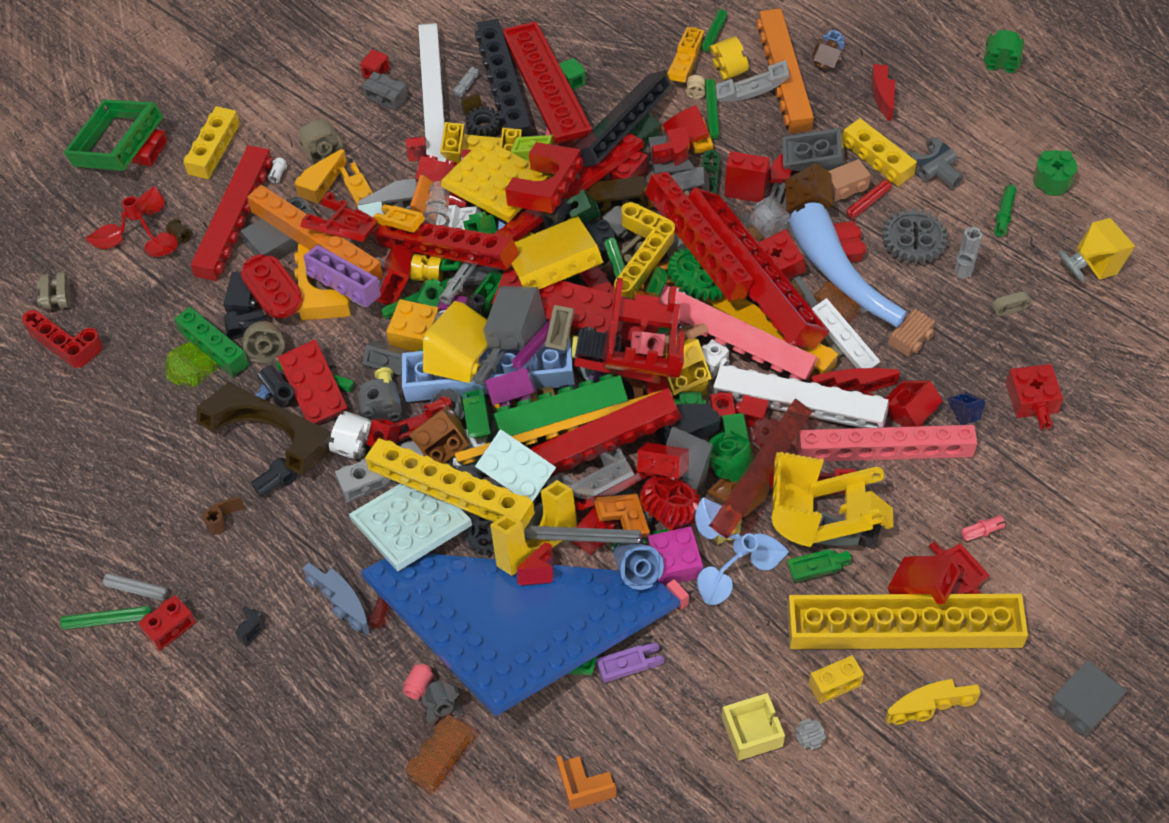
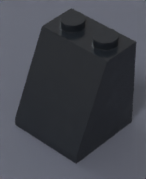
[654,404,721,445]

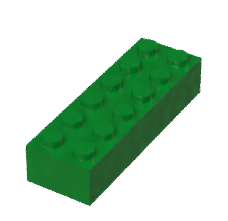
[493,373,628,436]

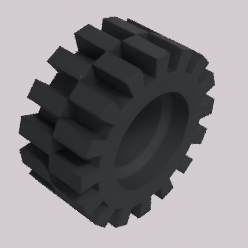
[466,106,501,137]

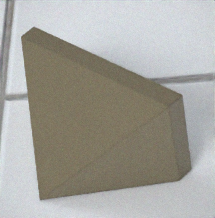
[545,305,575,351]

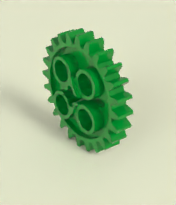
[667,247,725,301]

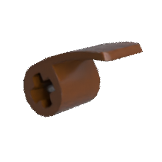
[203,497,245,535]

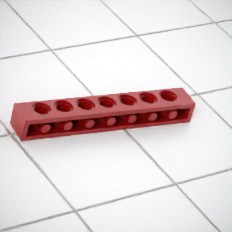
[645,172,753,301]
[373,222,519,270]

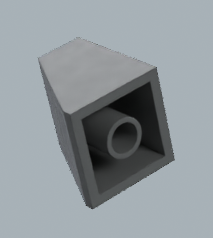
[483,286,547,350]

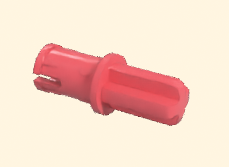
[961,515,1005,541]

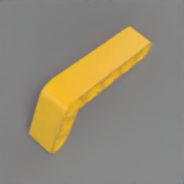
[614,202,675,299]

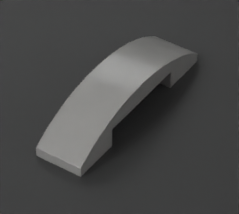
[715,60,790,102]

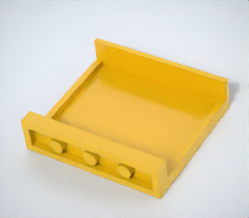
[510,216,603,290]

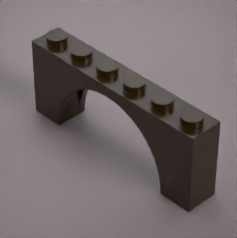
[196,382,334,476]

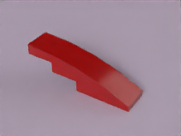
[810,368,900,394]

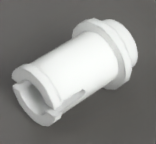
[268,158,287,184]

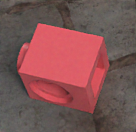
[631,332,666,356]

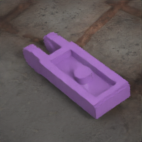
[596,643,665,683]

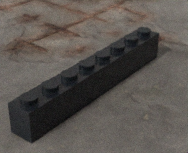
[575,70,673,167]

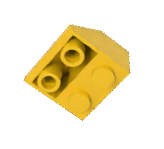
[657,338,712,395]

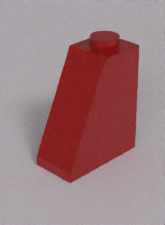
[375,244,412,305]

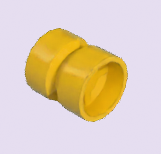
[411,254,444,282]

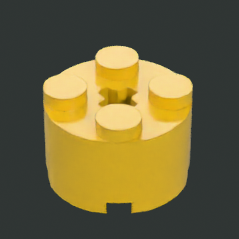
[710,36,749,81]

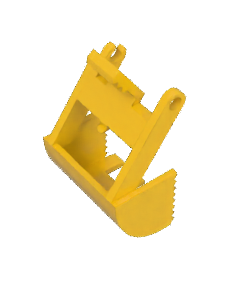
[772,452,893,547]

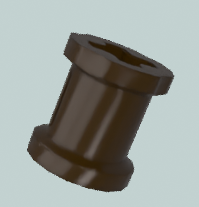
[166,218,192,244]

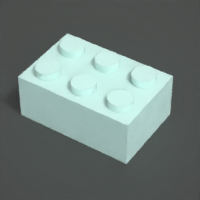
[475,429,556,501]

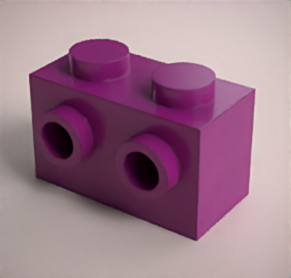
[485,367,537,407]

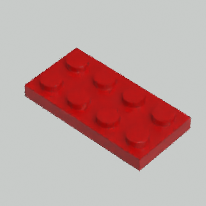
[277,339,349,425]

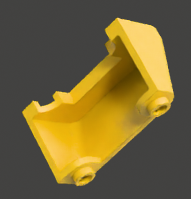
[423,301,488,383]

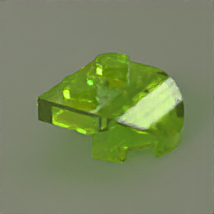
[165,341,217,386]

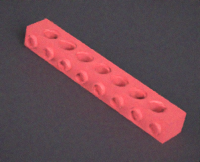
[798,425,977,462]

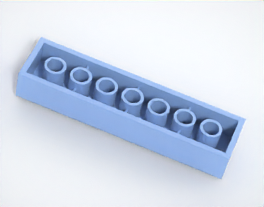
[402,337,575,402]

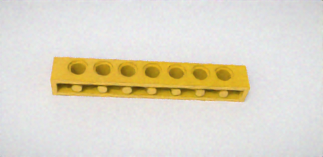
[365,438,535,530]

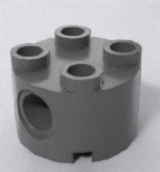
[356,379,402,423]

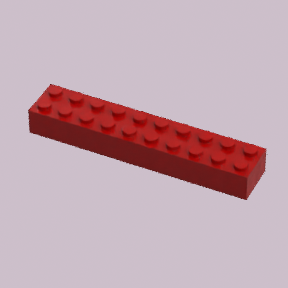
[688,187,830,349]

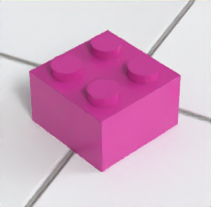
[647,527,703,586]

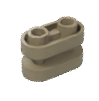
[37,271,70,311]

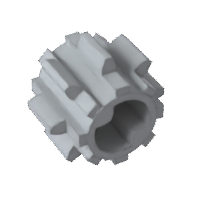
[795,718,826,750]

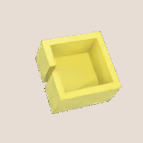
[722,693,785,761]

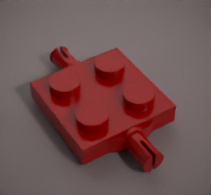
[928,541,990,594]

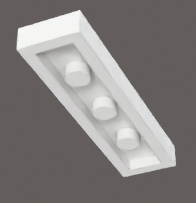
[812,298,881,368]

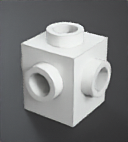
[701,339,730,378]

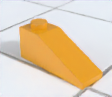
[295,149,347,204]

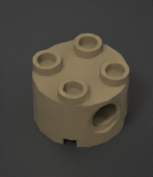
[299,118,343,163]

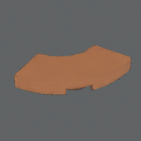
[662,324,708,346]

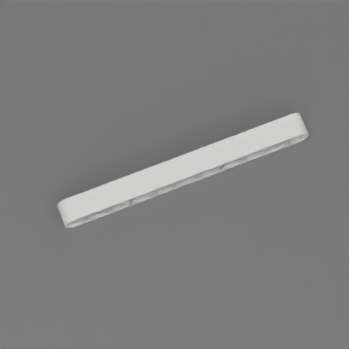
[418,23,447,162]

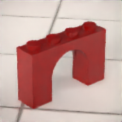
[505,142,583,213]

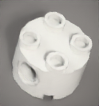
[329,411,371,460]

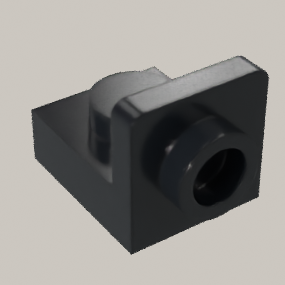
[235,606,265,647]

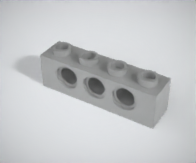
[335,441,424,503]

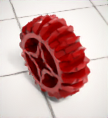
[640,475,700,526]

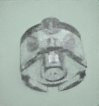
[744,197,791,241]

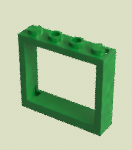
[63,99,164,171]

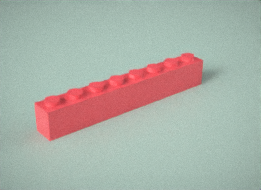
[659,285,819,381]

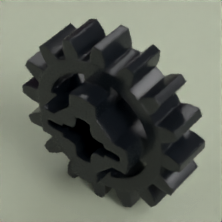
[463,514,495,556]

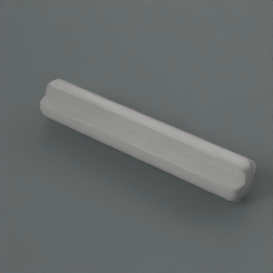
[103,573,168,601]

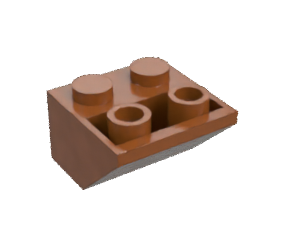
[409,405,470,464]

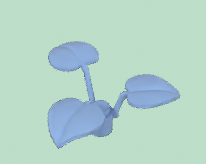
[695,498,789,605]

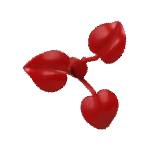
[85,186,178,257]

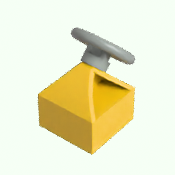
[1058,218,1135,283]

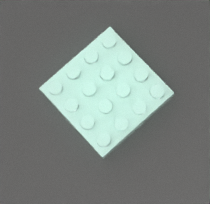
[349,483,472,572]

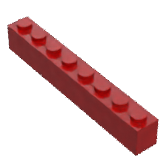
[190,145,273,281]
[530,388,682,478]

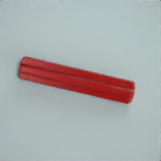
[846,179,892,219]

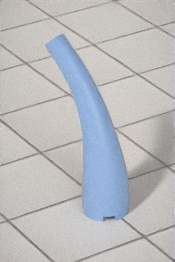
[789,203,907,327]

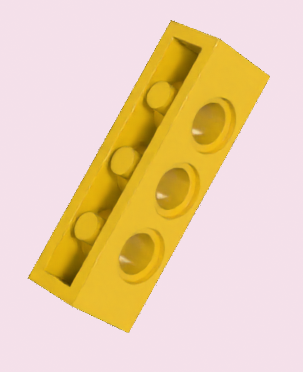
[184,106,240,180]
[843,118,917,187]

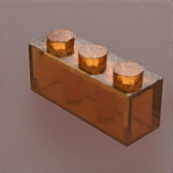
[406,714,473,795]

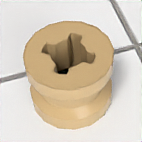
[686,75,705,99]

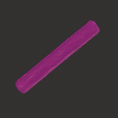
[511,320,550,369]

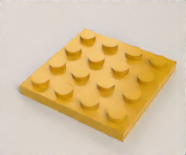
[441,138,551,223]

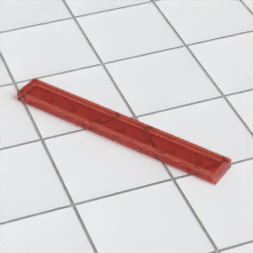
[708,398,813,539]

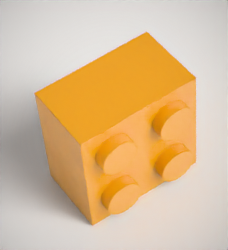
[386,299,439,352]

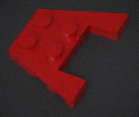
[300,192,378,242]

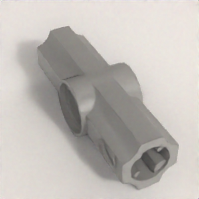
[954,226,983,279]

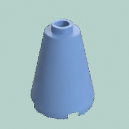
[613,543,664,590]

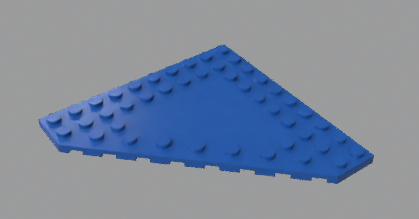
[361,554,680,717]

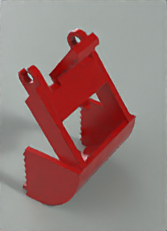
[603,278,684,378]

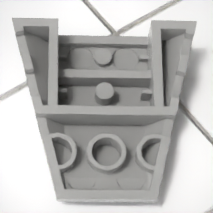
[544,446,634,499]

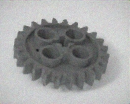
[881,208,948,265]

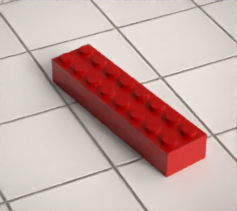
[492,267,659,349]

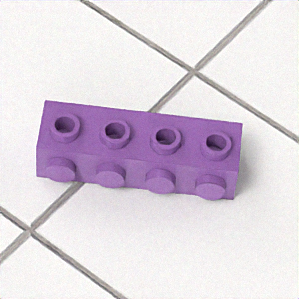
[304,245,381,308]

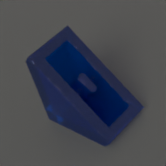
[947,392,985,425]

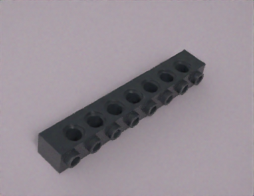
[474,19,532,137]

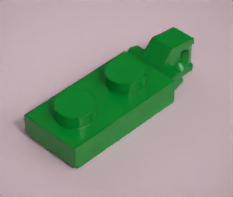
[787,549,852,583]

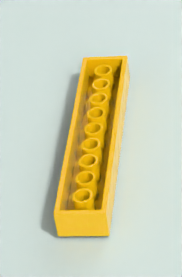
[787,594,1028,649]

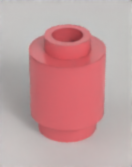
[403,663,434,700]

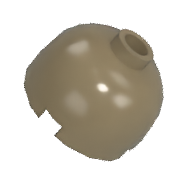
[242,321,285,363]

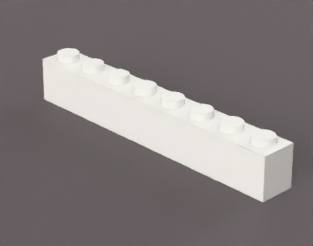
[714,365,888,428]

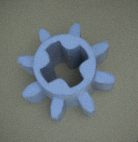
[823,30,845,50]

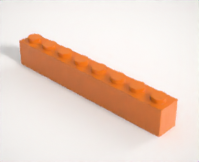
[756,8,814,134]
[247,185,383,281]

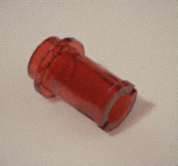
[368,598,390,629]

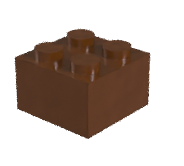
[785,163,833,214]

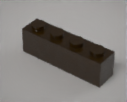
[571,176,649,213]

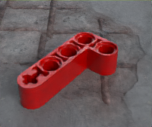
[22,310,103,368]

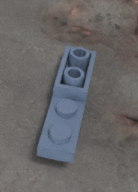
[303,562,370,635]

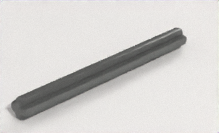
[524,526,642,544]

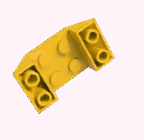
[440,122,522,164]

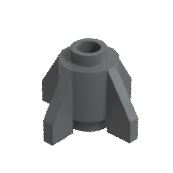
[422,681,464,726]

